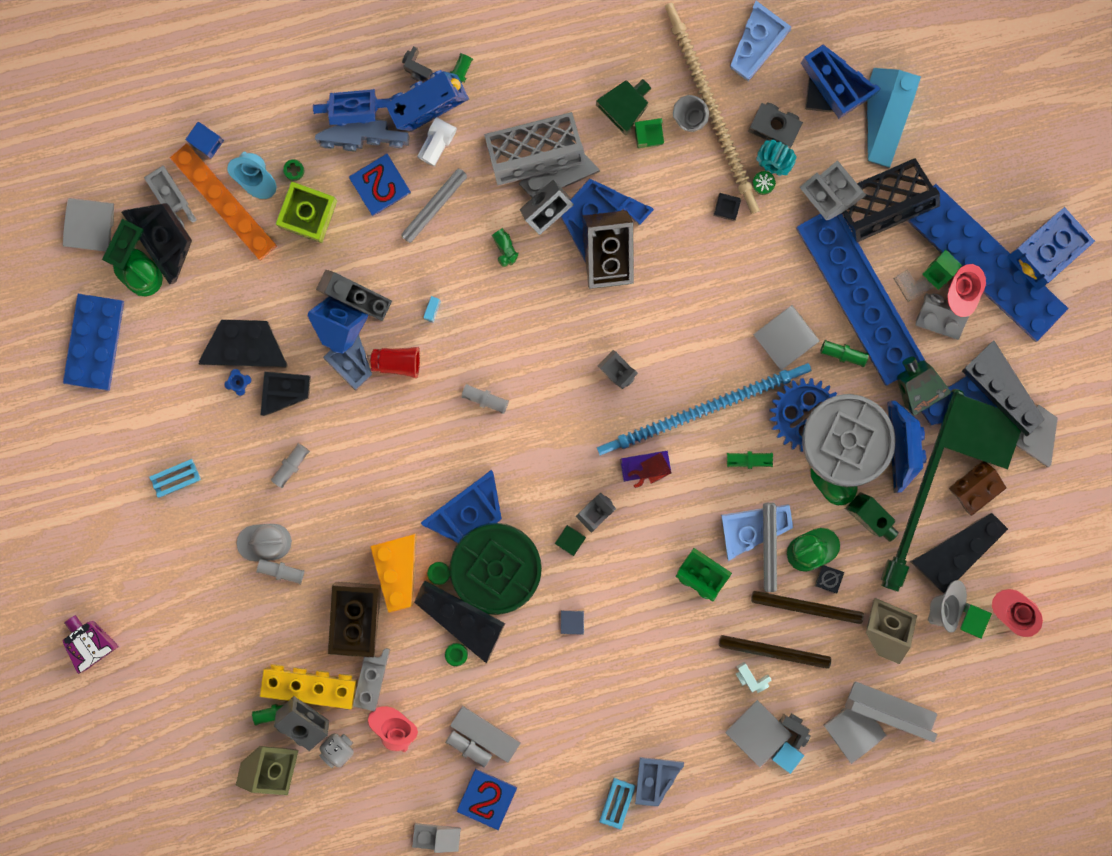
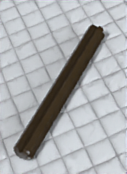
[751,591,864,624]
[719,635,831,669]

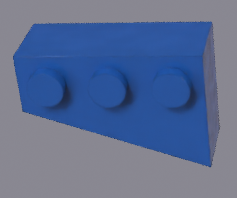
[801,44,881,119]

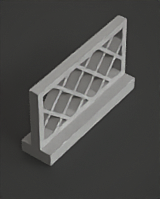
[484,112,586,186]

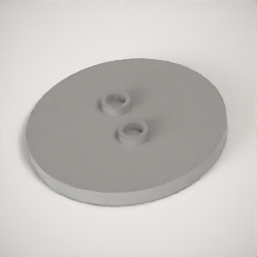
[802,394,895,487]

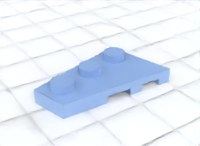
[730,1,791,82]
[721,504,793,561]

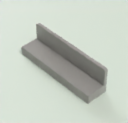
[845,682,937,742]

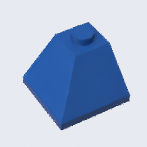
[307,297,368,354]

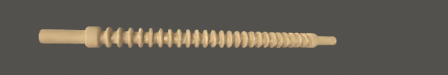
[665,2,760,214]

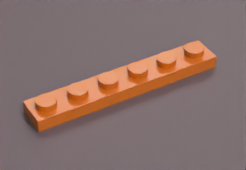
[170,143,277,261]

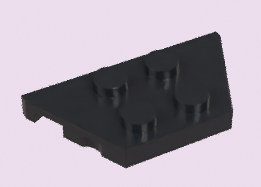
[121,203,192,285]
[199,319,288,367]

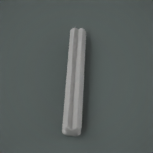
[401,168,467,243]
[763,503,777,592]

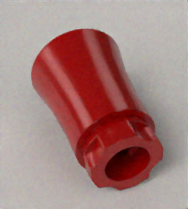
[370,347,420,379]

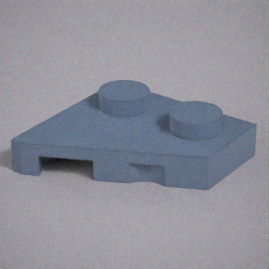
[323,335,372,391]
[635,757,684,807]

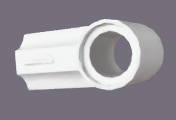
[417,117,457,167]

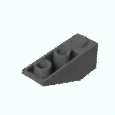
[316,269,392,321]

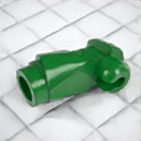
[491,228,519,267]

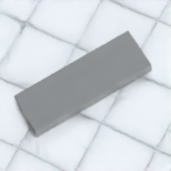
[450,706,521,763]

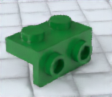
[676,548,732,602]

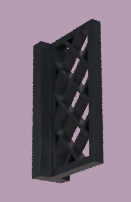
[842,158,940,242]

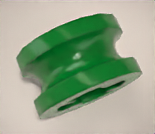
[283,159,304,181]

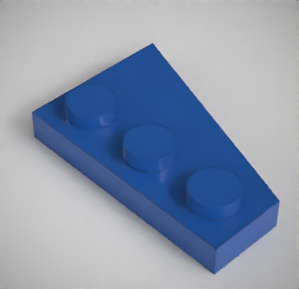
[921,376,998,426]

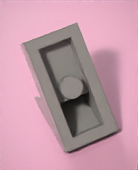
[412,823,461,853]

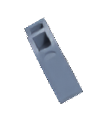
[315,120,410,152]

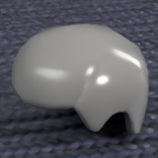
[673,95,709,132]

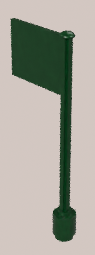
[881,389,1021,592]

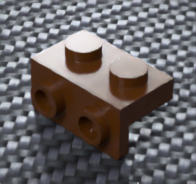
[949,461,1007,516]

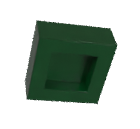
[555,525,586,556]

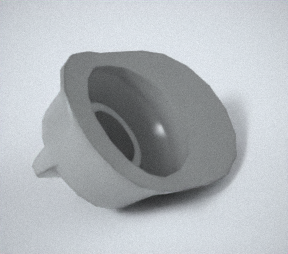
[236,524,292,561]
[928,580,967,632]

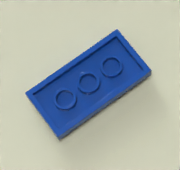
[63,294,125,391]

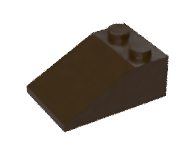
[582,210,634,289]
[328,582,381,657]

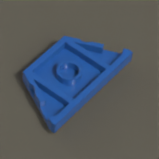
[421,470,502,543]

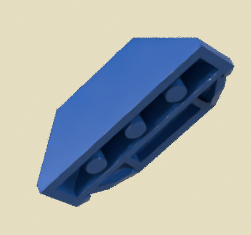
[887,401,927,493]

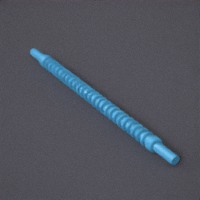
[597,363,812,456]

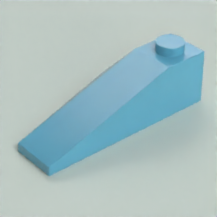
[867,68,921,168]

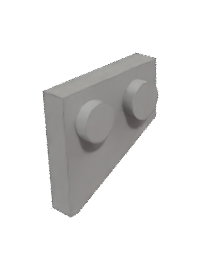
[1016,405,1058,467]

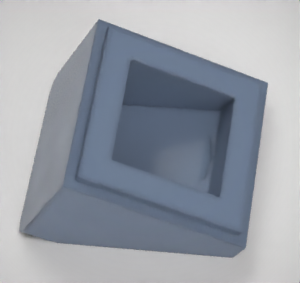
[561,611,584,635]

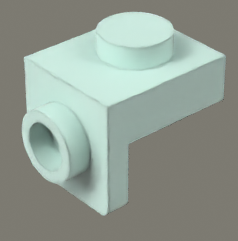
[736,662,772,693]

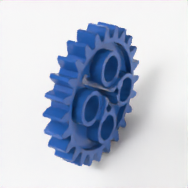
[769,378,837,452]

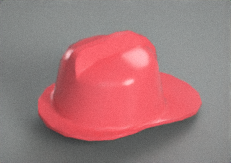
[947,264,986,317]
[992,589,1043,637]
[368,706,418,752]

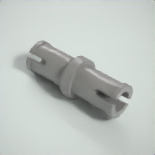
[461,384,509,414]
[271,443,310,488]
[256,558,305,585]
[445,730,492,767]

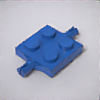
[313,89,391,126]

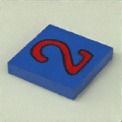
[349,154,411,216]
[457,769,517,831]

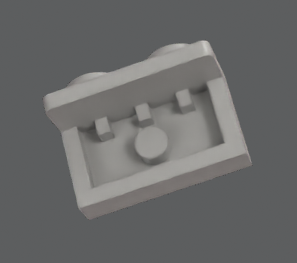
[916,293,969,340]

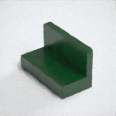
[102,219,144,271]

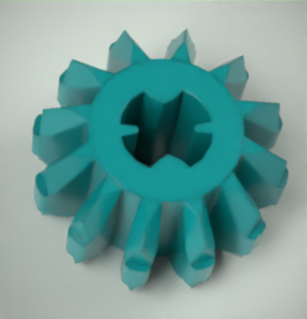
[756,140,797,176]

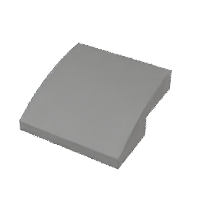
[800,160,866,221]
[63,198,114,251]
[753,305,820,370]
[725,700,792,767]
[824,707,886,764]

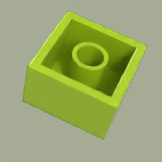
[276,181,337,243]

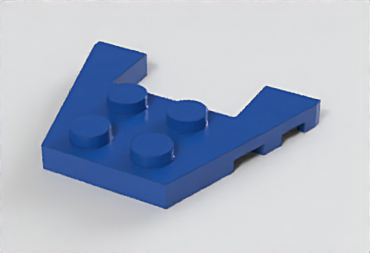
[561,179,654,263]

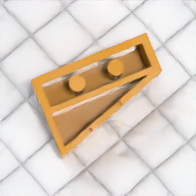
[370,533,417,613]

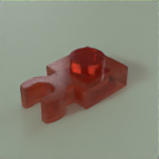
[627,452,672,488]

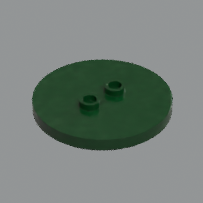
[450,523,542,615]

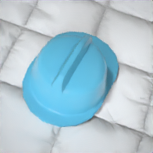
[227,152,277,199]

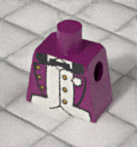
[62,615,119,674]

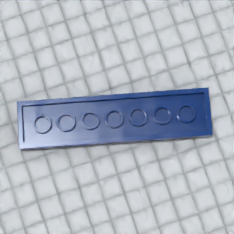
[908,184,1069,342]
[796,213,925,386]

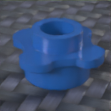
[224,369,252,396]

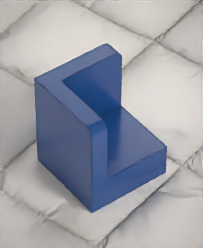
[185,122,224,159]

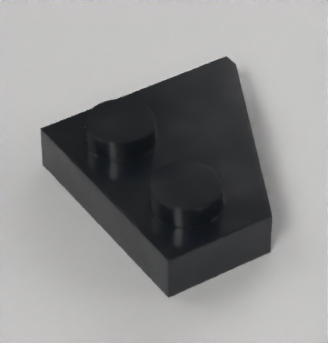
[260,372,311,416]

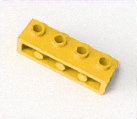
[260,664,357,709]

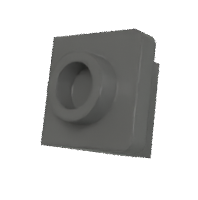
[402,46,433,82]
[598,350,638,389]
[576,493,616,533]
[779,713,811,750]

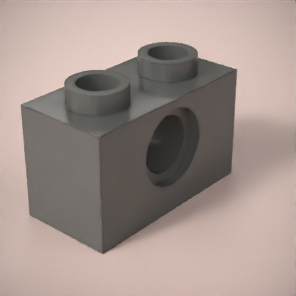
[748,102,803,148]
[519,180,574,235]
[274,696,329,751]

